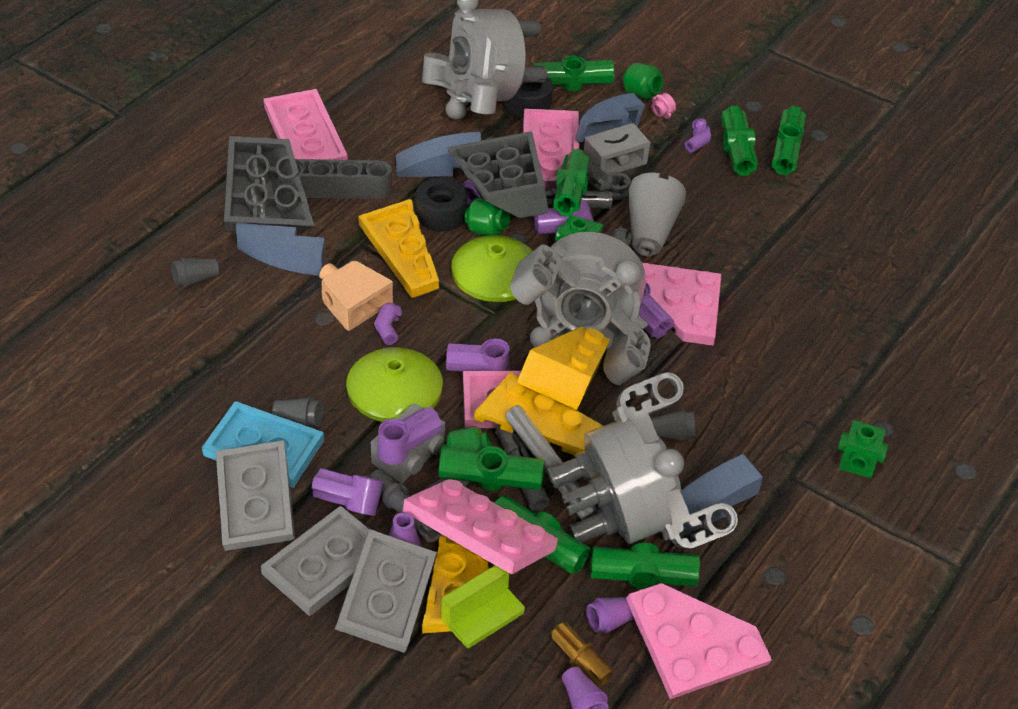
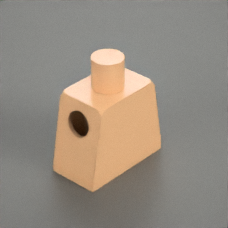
[320,261,393,331]

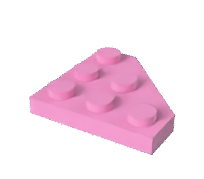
[642,263,721,346]
[626,583,772,699]

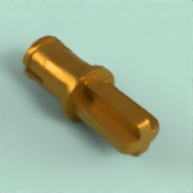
[551,622,614,688]

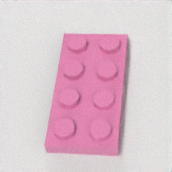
[263,89,348,160]
[523,109,579,190]
[403,479,558,574]

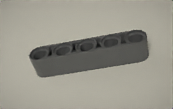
[295,159,392,199]

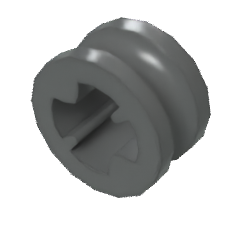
[605,172,631,200]

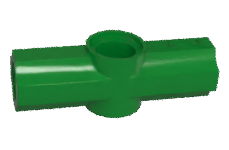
[532,55,614,91]
[721,106,758,176]
[772,106,806,176]
[554,149,589,216]
[439,446,545,491]
[495,496,591,575]
[590,543,700,590]

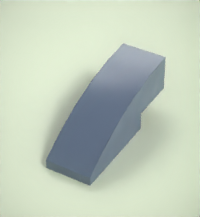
[575,93,645,143]
[396,132,481,177]
[236,223,326,276]
[679,454,763,537]

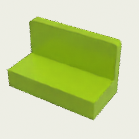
[441,565,525,648]

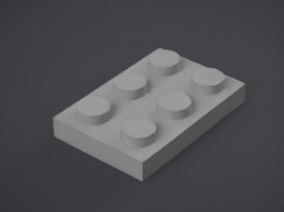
[216,440,295,551]
[261,506,369,616]
[335,529,437,653]

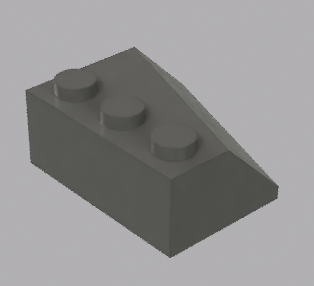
[447,131,549,218]
[224,136,315,232]

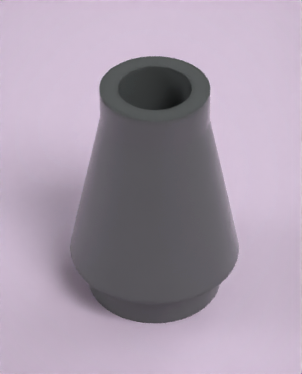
[171,257,219,288]
[272,396,324,428]
[650,409,696,442]

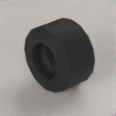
[504,76,553,118]
[415,178,468,231]

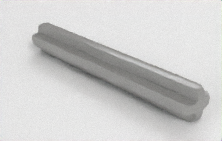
[506,405,596,520]

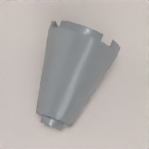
[628,172,686,257]

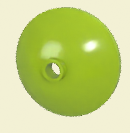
[451,235,533,302]
[346,347,443,422]

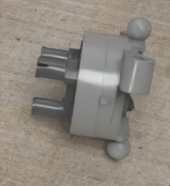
[422,0,547,120]

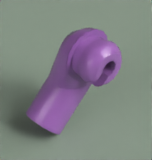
[684,118,711,153]
[374,302,402,345]

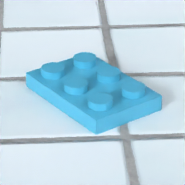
[202,401,324,488]

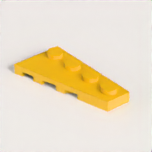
[358,199,439,298]
[473,372,603,455]
[422,534,489,634]

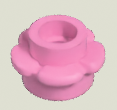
[651,93,676,119]

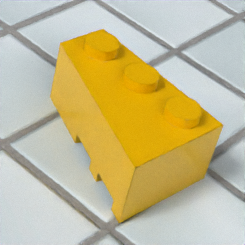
[517,326,610,410]

